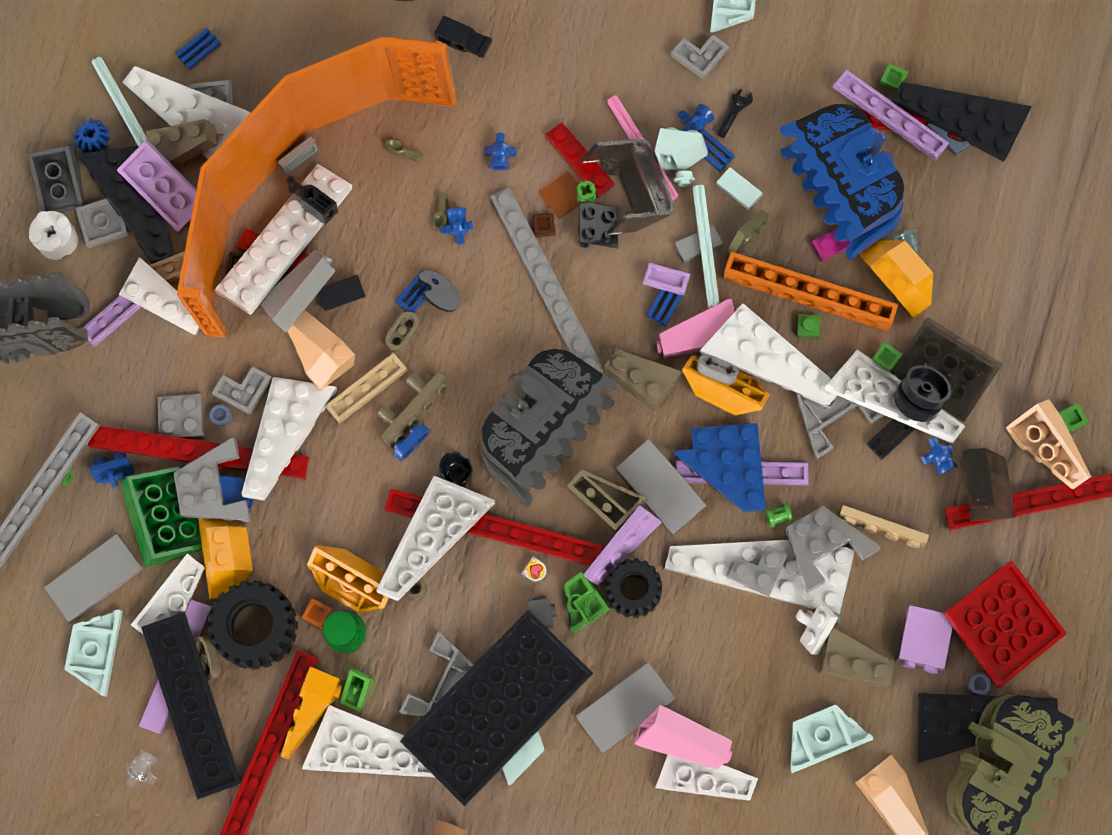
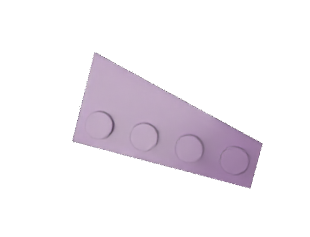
[583,505,662,585]

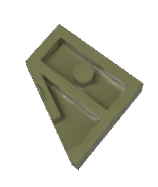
[724,209,769,259]

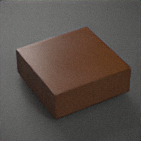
[532,213,556,238]

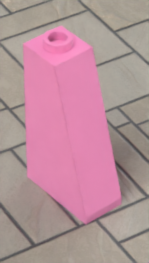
[656,299,735,361]
[635,705,732,769]

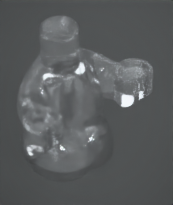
[123,749,159,789]

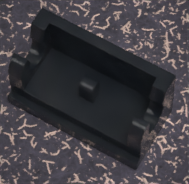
[318,274,366,312]

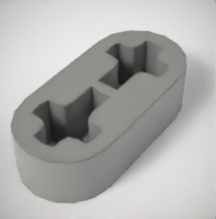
[696,354,739,384]

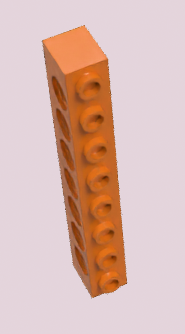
[723,252,898,332]

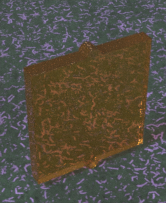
[539,171,586,219]

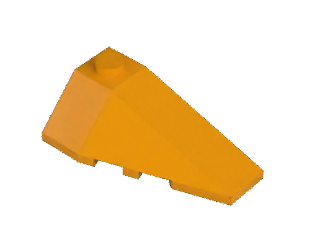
[280,667,343,760]

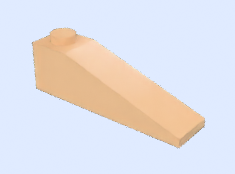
[287,310,355,390]
[1005,399,1091,489]
[855,755,929,835]

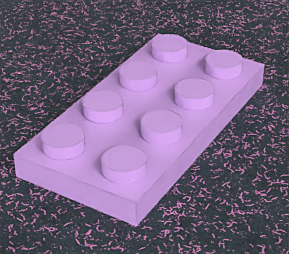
[117,140,196,232]

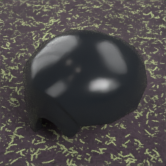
[439,452,473,487]

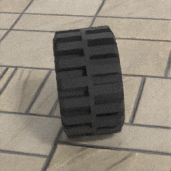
[606,558,662,618]

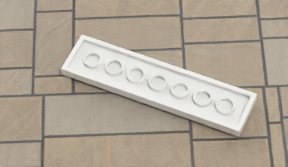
[215,164,352,315]

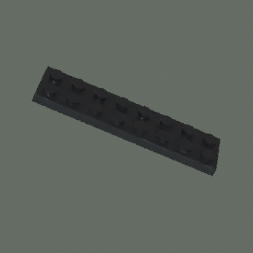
[141,612,242,800]

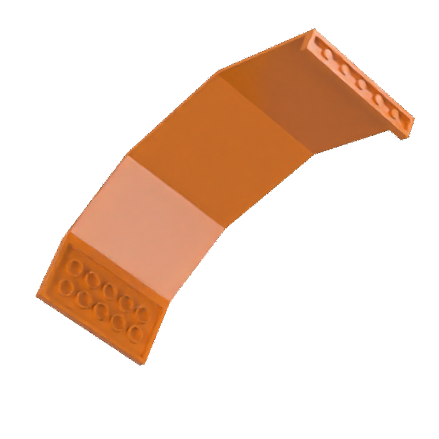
[177,36,457,338]

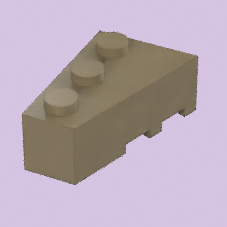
[567,469,648,532]
[820,627,895,689]

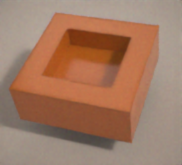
[301,598,333,629]

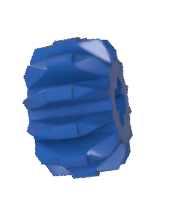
[73,118,111,153]

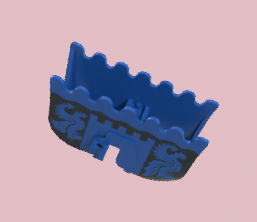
[780,104,905,260]

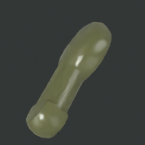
[385,139,423,162]
[433,192,448,232]

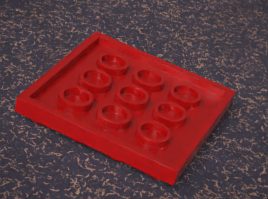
[943,560,1067,688]

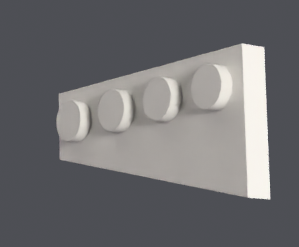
[119,257,200,336]
[131,554,205,635]
[655,755,758,801]

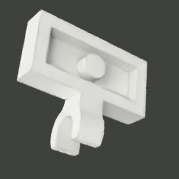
[795,604,838,655]

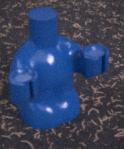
[678,104,714,132]
[484,133,517,170]
[440,207,473,245]
[920,437,957,476]

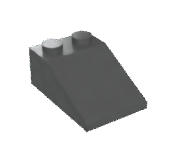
[27,144,84,213]

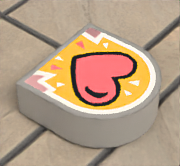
[521,556,547,583]

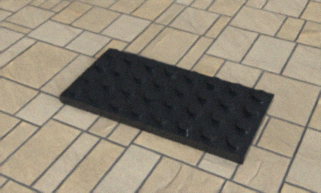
[400,610,593,807]

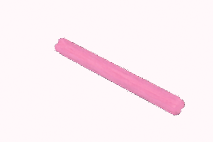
[608,95,678,202]

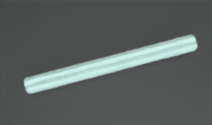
[92,57,147,147]
[693,185,719,308]

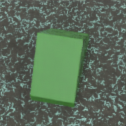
[340,667,375,712]

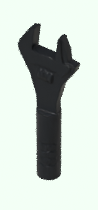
[717,89,753,138]

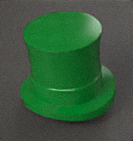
[323,611,366,654]

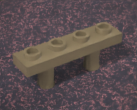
[377,371,449,448]

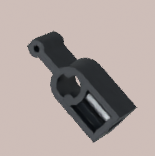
[434,15,493,58]
[286,176,338,225]

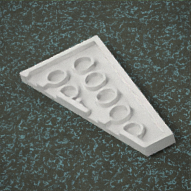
[824,349,965,443]
[242,377,337,501]
[302,705,436,778]

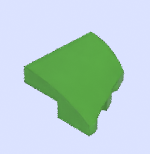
[564,571,611,633]

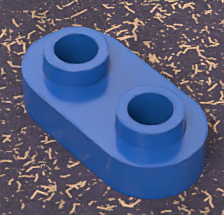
[393,424,430,461]

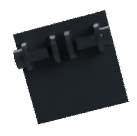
[578,201,618,248]

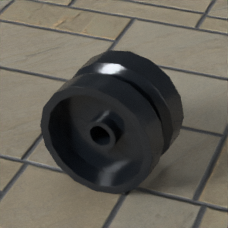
[894,365,952,422]

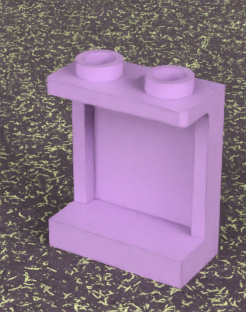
[896,605,952,674]

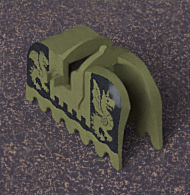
[946,694,1091,835]

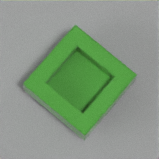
[880,63,908,91]
[797,314,821,339]
[872,342,903,372]
[1059,404,1089,433]

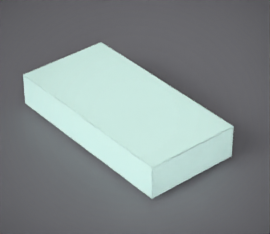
[716,168,763,211]

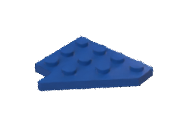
[674,423,766,512]

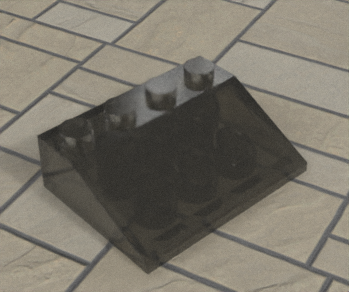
[891,317,1003,422]

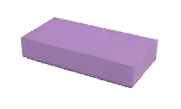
[643,262,690,296]

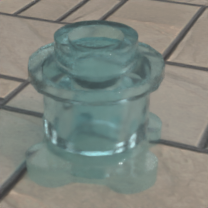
[893,229,921,252]

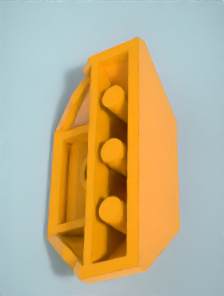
[859,240,933,319]
[682,355,770,415]
[198,518,253,599]
[307,545,389,613]

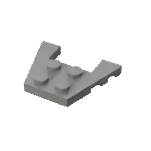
[796,370,885,460]
[174,438,251,522]
[786,506,880,593]
[399,632,474,717]

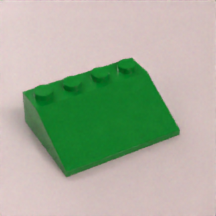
[120,464,202,568]

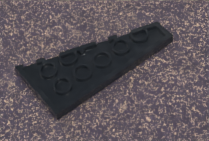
[891,82,1032,162]
[78,145,173,264]
[918,693,1058,763]

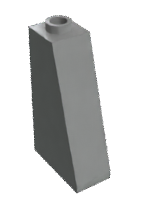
[260,249,335,332]

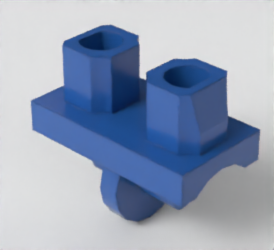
[89,452,135,488]

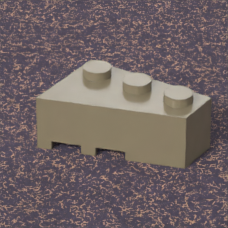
[146,119,217,167]
[604,349,682,411]

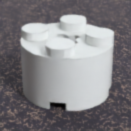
[29,211,78,260]

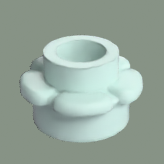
[674,171,695,187]

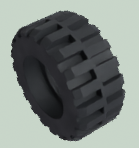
[208,580,298,670]

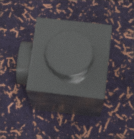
[527,595,557,628]

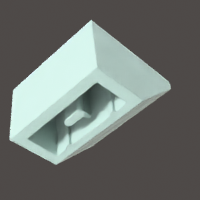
[654,127,708,171]

